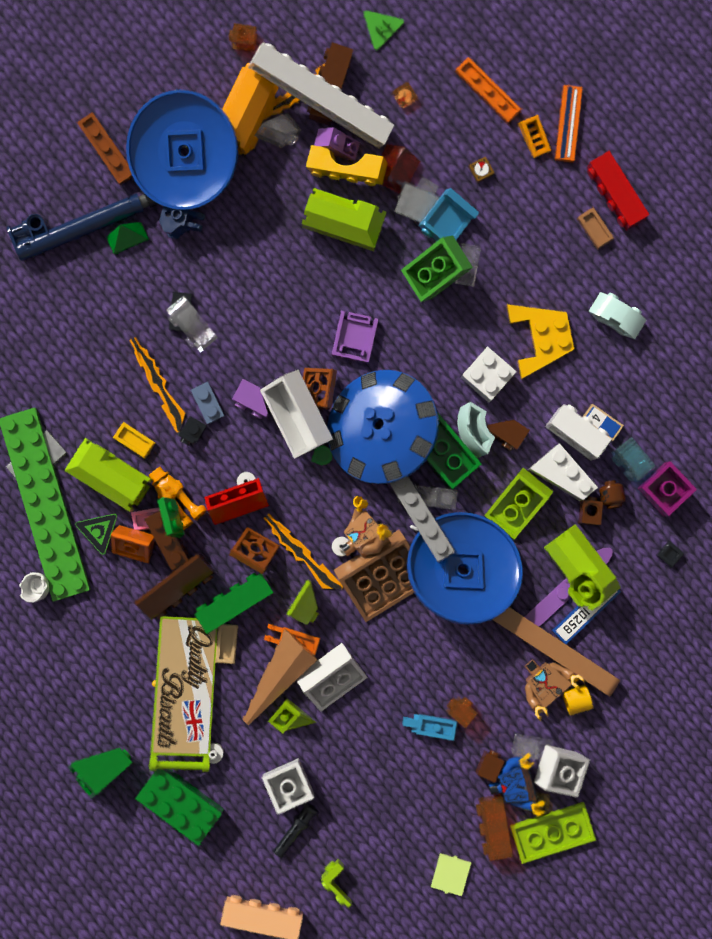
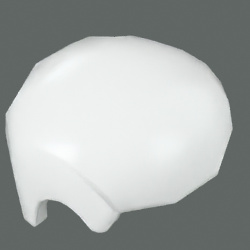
[19,573,49,603]

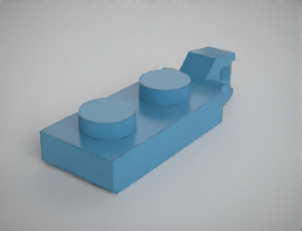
[402,714,458,741]

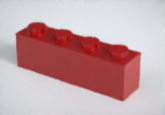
[587,151,650,231]

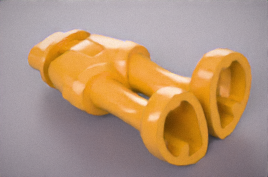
[149,466,207,530]

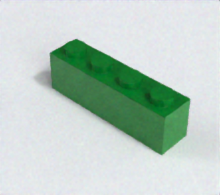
[194,572,273,634]

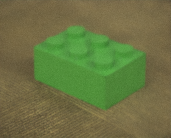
[401,235,473,302]

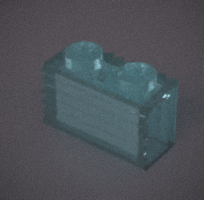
[611,437,656,482]

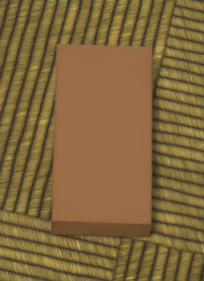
[577,207,614,250]

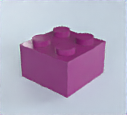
[637,461,697,517]

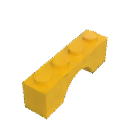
[306,145,387,186]

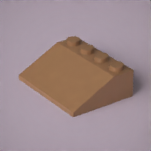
[334,530,414,622]

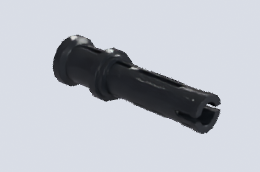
[273,802,319,858]

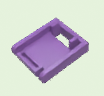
[332,311,378,364]

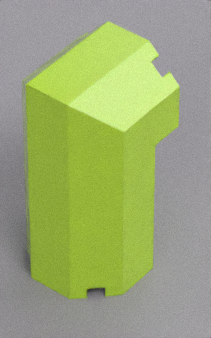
[302,188,386,251]
[64,438,153,512]
[544,524,621,610]

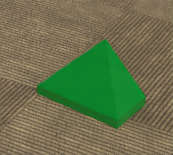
[107,222,149,255]

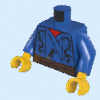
[489,753,545,816]

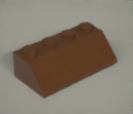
[134,554,215,620]

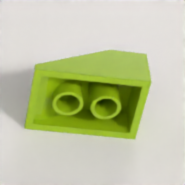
[484,468,553,539]

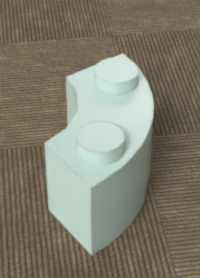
[589,292,646,339]
[458,402,495,458]

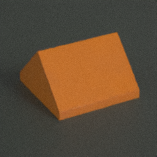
[111,525,155,564]

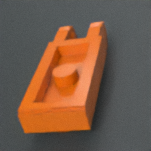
[264,624,320,655]

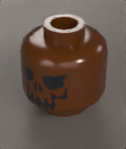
[599,480,626,509]

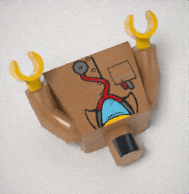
[340,496,392,557]
[524,659,585,721]

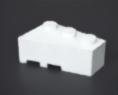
[528,443,598,501]

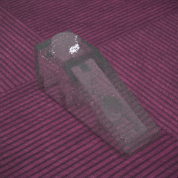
[397,485,458,510]

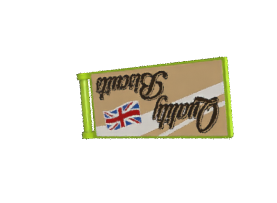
[149,616,218,772]

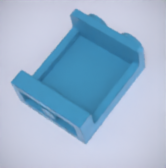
[418,188,479,242]

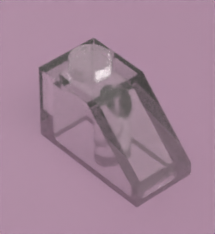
[255,113,302,147]
[512,733,554,760]

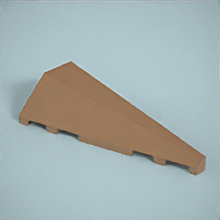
[243,629,317,725]

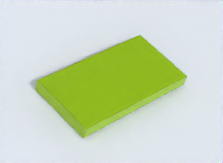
[510,802,596,864]

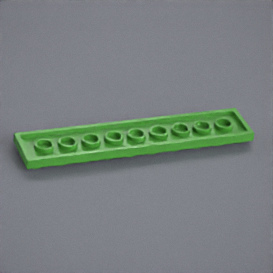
[0,407,91,602]

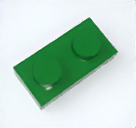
[158,497,185,538]

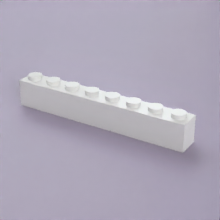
[248,42,394,148]

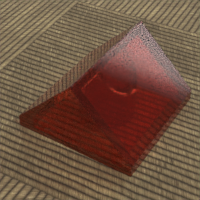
[381,144,421,194]

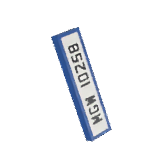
[551,590,621,644]

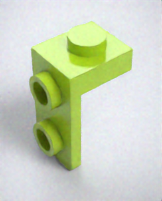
[321,858,352,908]

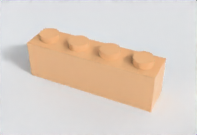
[220,895,303,939]

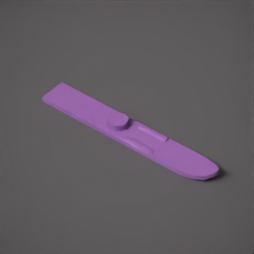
[524,548,613,627]

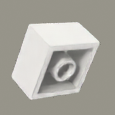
[461,346,517,403]
[534,745,590,797]
[262,758,314,814]

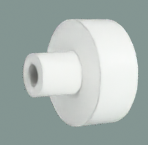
[237,472,256,485]
[332,537,349,556]
[209,743,224,763]

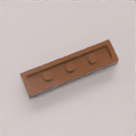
[77,112,133,186]

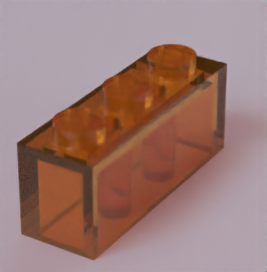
[476,795,513,861]

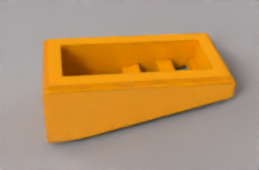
[518,115,551,158]

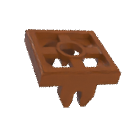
[303,368,337,410]
[229,527,280,574]

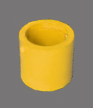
[562,685,593,716]

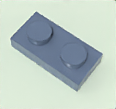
[191,382,225,425]

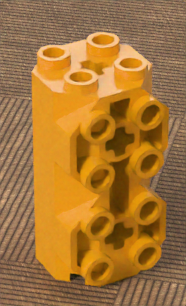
[222,63,279,155]

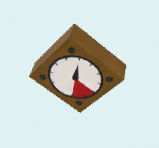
[468,157,494,183]

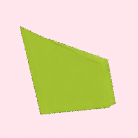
[268,698,317,734]

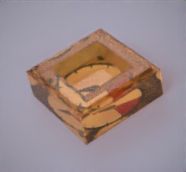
[392,82,418,109]

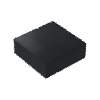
[656,541,684,568]

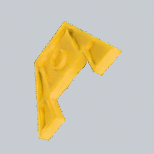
[506,304,574,379]

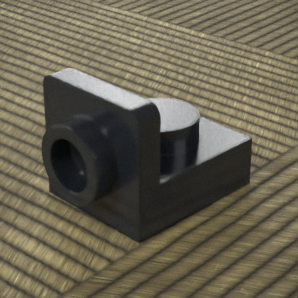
[177,416,207,446]

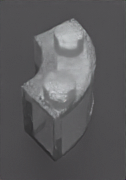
[166,295,218,352]

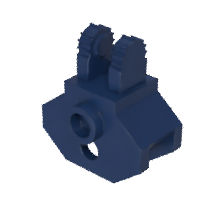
[159,206,205,239]

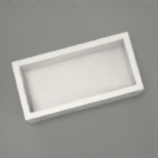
[260,370,333,459]

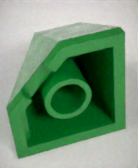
[68,748,132,799]

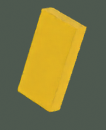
[113,422,156,459]

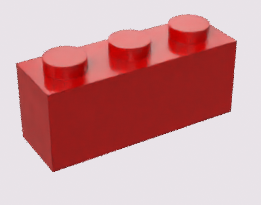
[204,478,269,525]

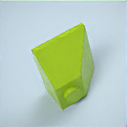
[287,579,319,625]

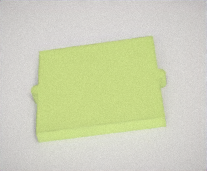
[431,853,471,896]

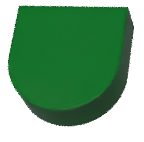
[311,445,333,466]

